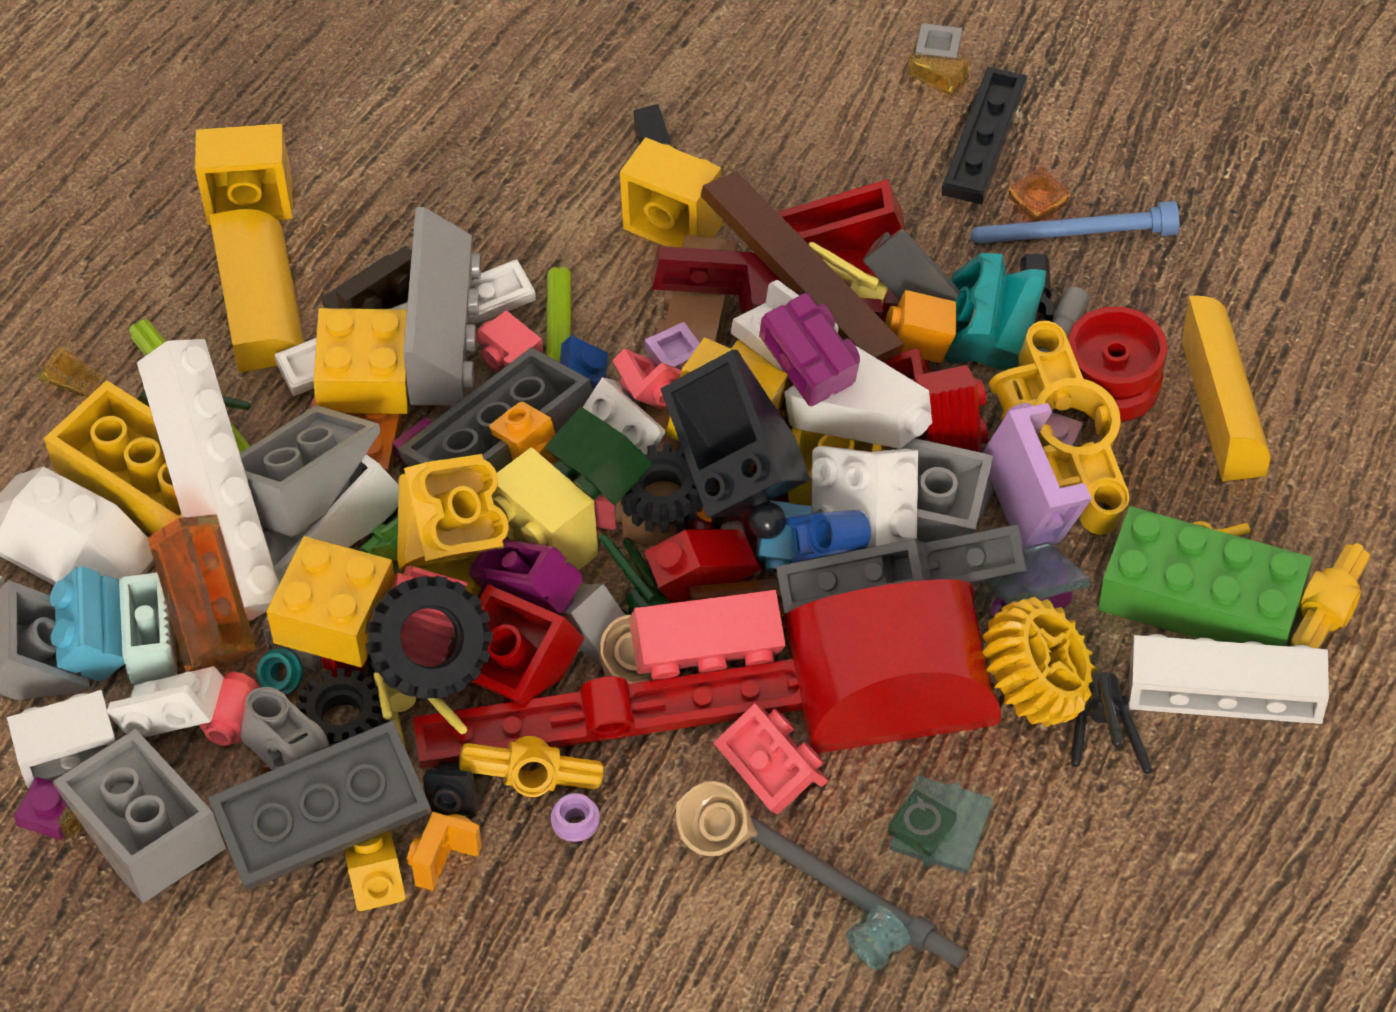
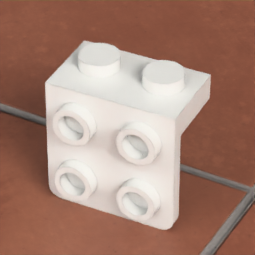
[811,446,918,548]

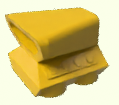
[397,454,509,571]

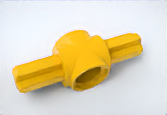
[1290,543,1370,649]
[459,736,603,797]

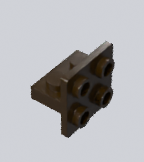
[322,245,412,309]

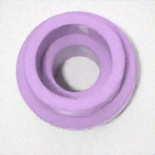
[551,793,600,842]

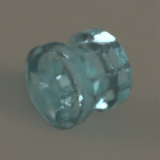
[846,905,910,970]

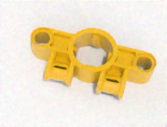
[989,321,1130,535]

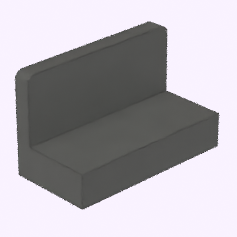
[863,229,960,301]

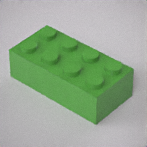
[1098,506,1313,646]

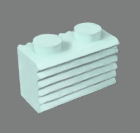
[119,572,178,686]

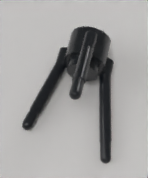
[1071,672,1152,774]

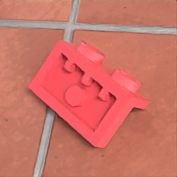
[713,703,829,815]

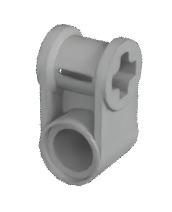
[240,687,329,770]

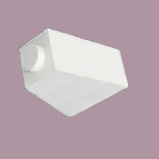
[785,346,932,449]

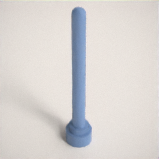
[970,200,1180,244]

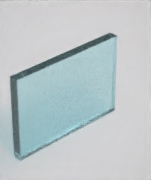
[984,543,1090,604]

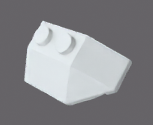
[0,467,162,585]

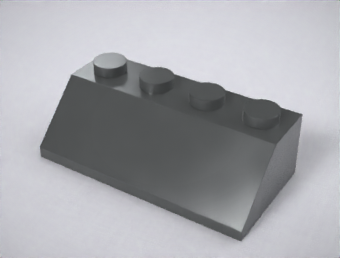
[398,347,593,473]

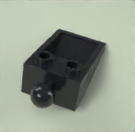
[660,350,811,540]

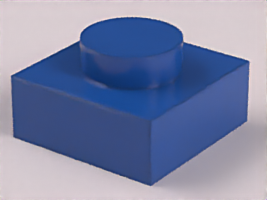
[560,335,608,391]

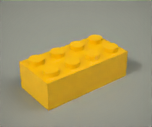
[44,380,193,559]

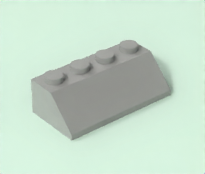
[404,207,481,406]

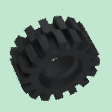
[621,444,703,533]
[296,668,386,746]

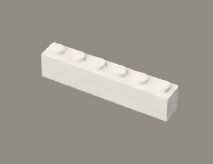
[137,339,279,625]

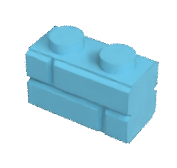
[50,566,124,681]

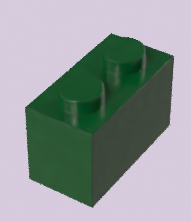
[544,407,652,505]

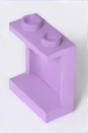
[982,403,1092,550]

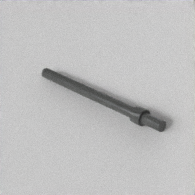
[750,815,968,968]

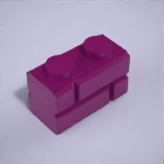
[759,293,860,407]
[469,539,583,614]

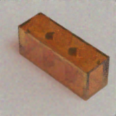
[147,514,256,672]

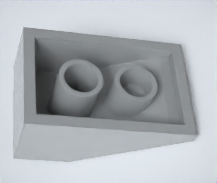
[240,405,381,537]
[53,729,226,903]

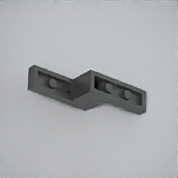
[776,524,1029,614]

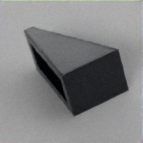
[633,104,672,146]

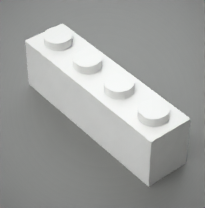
[1128,634,1329,724]

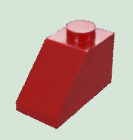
[644,529,761,603]

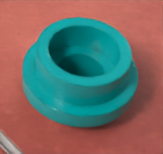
[256,648,304,696]

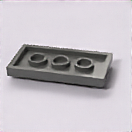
[208,720,432,891]

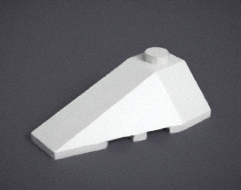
[263,454,399,584]

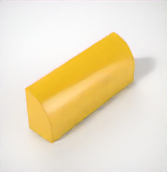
[209,209,305,373]
[1182,296,1270,482]

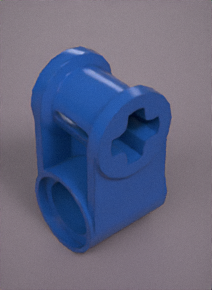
[786,510,871,563]

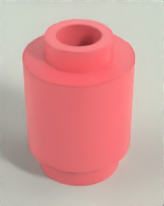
[199,672,259,746]

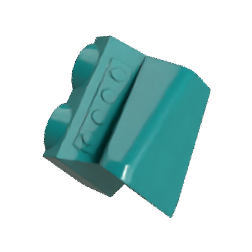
[944,253,1047,370]

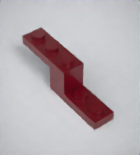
[650,246,884,319]

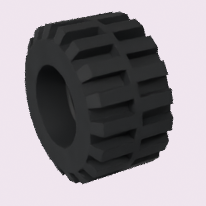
[365,576,493,698]

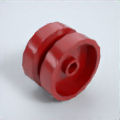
[1068,306,1168,422]

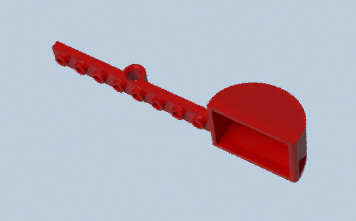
[413,579,1001,769]

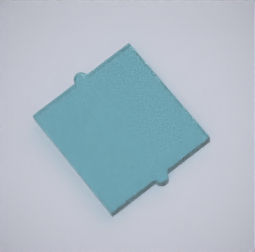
[890,775,994,874]

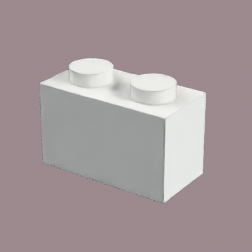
[7,690,117,789]

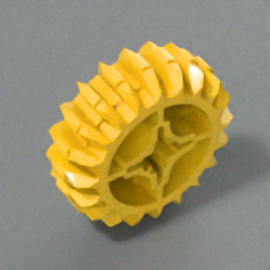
[982,596,1097,727]

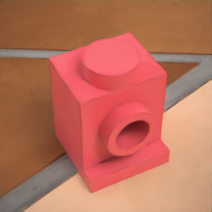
[476,310,544,372]

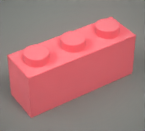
[629,590,786,679]

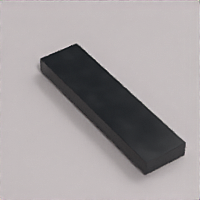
[941,67,1027,205]

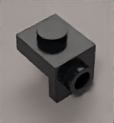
[423,762,489,816]

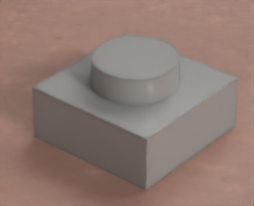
[915,23,962,69]

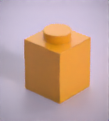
[885,290,956,363]

